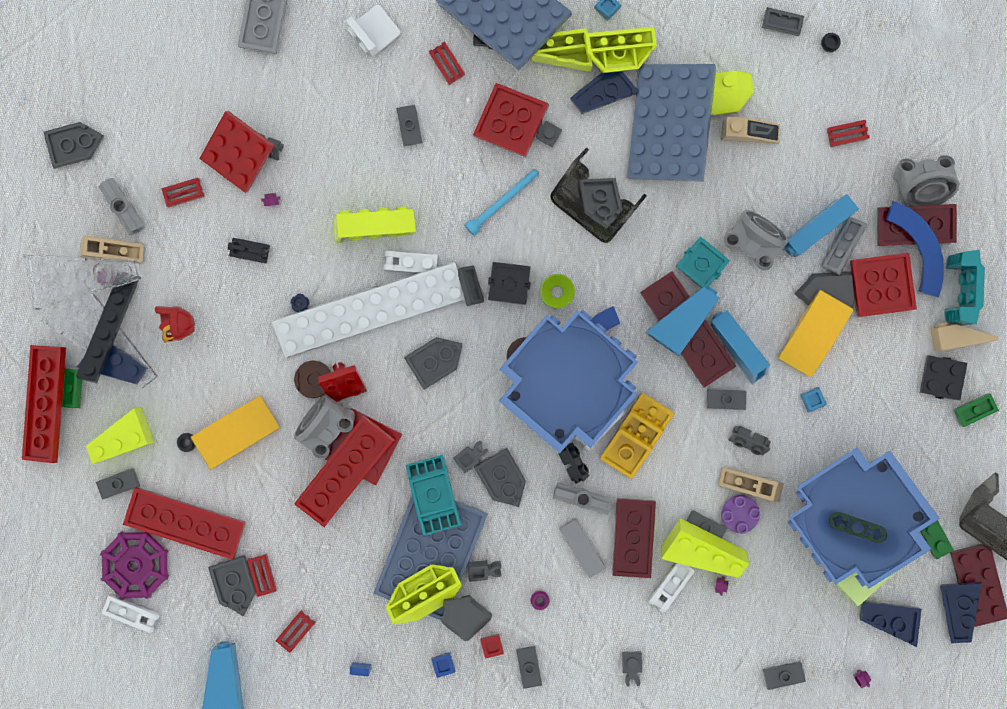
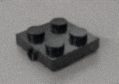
[488,262,531,305]
[919,355,968,400]

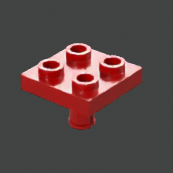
[318,362,367,402]

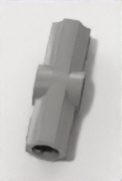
[98,178,145,236]
[553,482,613,515]

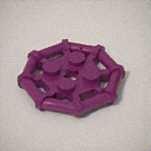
[100,531,169,600]

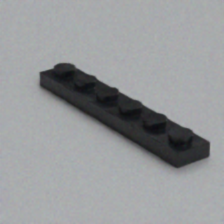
[76,271,139,384]

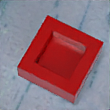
[480,634,504,659]

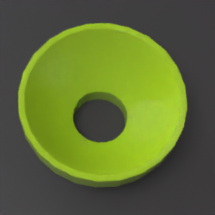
[540,274,575,309]

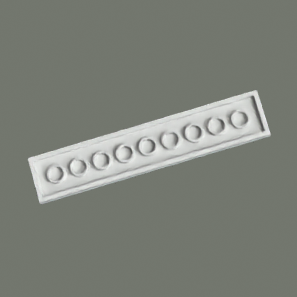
[272,262,465,357]

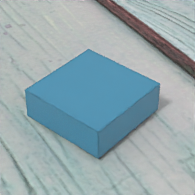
[594,0,622,21]
[800,387,827,413]

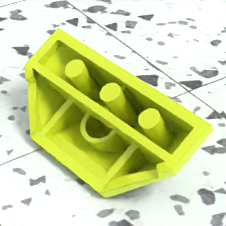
[584,27,657,73]
[711,71,754,116]
[386,564,462,625]

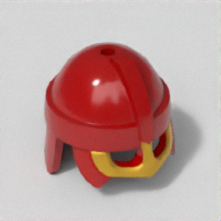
[155,306,195,343]

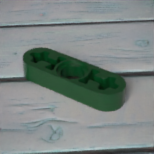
[829,512,887,543]

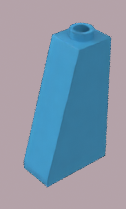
[784,194,859,257]
[645,286,720,355]
[711,310,770,384]
[202,641,244,709]

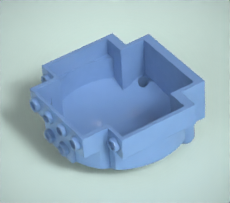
[499,310,638,453]
[788,448,940,589]

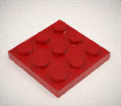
[473,83,549,158]
[199,111,275,192]
[850,253,917,317]
[325,408,402,485]

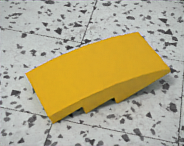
[778,290,854,377]
[599,392,675,479]
[190,396,280,470]

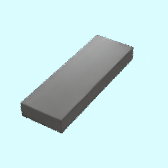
[822,217,867,276]
[559,518,606,578]

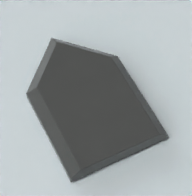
[43,122,104,169]
[578,178,623,229]
[795,271,854,308]
[404,337,463,390]
[474,448,526,507]
[208,555,256,616]
[441,595,492,641]

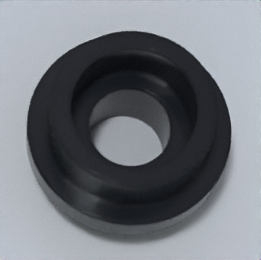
[177,433,196,452]

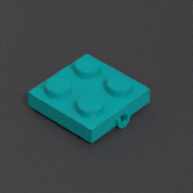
[675,236,730,288]

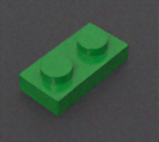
[62,369,82,408]
[953,393,999,427]
[920,520,954,559]

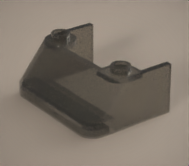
[550,147,647,243]
[959,472,1007,560]

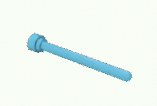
[464,169,539,236]

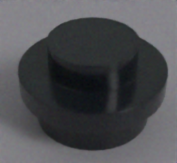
[821,33,841,52]

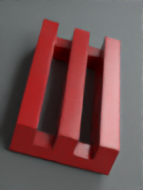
[429,41,465,85]
[827,120,870,147]
[161,178,205,208]
[247,554,277,597]
[276,610,316,653]

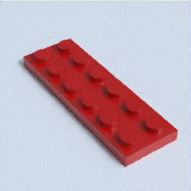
[22,345,66,463]
[294,416,394,527]
[123,487,246,560]

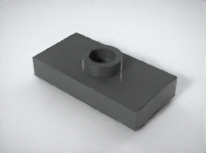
[762,7,804,36]
[396,105,422,147]
[457,265,484,306]
[706,389,747,410]
[96,468,140,500]
[686,510,727,538]
[516,646,542,689]
[763,661,806,690]

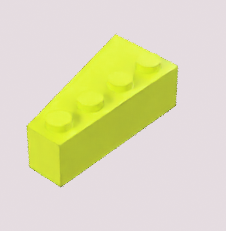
[661,518,749,578]

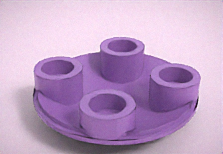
[721,495,761,534]

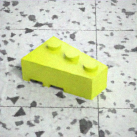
[531,28,592,72]
[86,407,154,464]

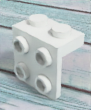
[346,5,401,57]

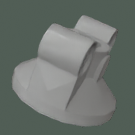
[894,155,960,206]
[724,209,789,270]
[294,395,355,459]

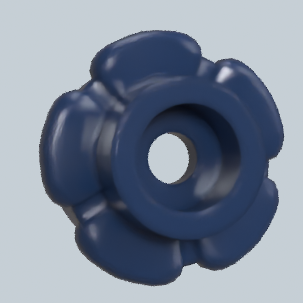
[290,294,310,312]

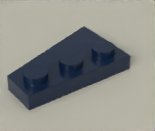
[570,71,639,114]
[77,344,148,384]
[940,582,982,643]
[860,601,922,647]

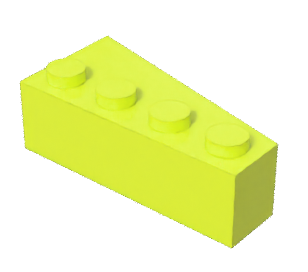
[333,206,416,243]

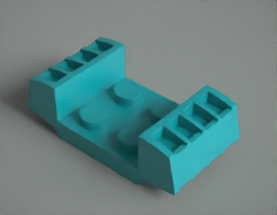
[945,250,985,326]
[406,454,462,536]

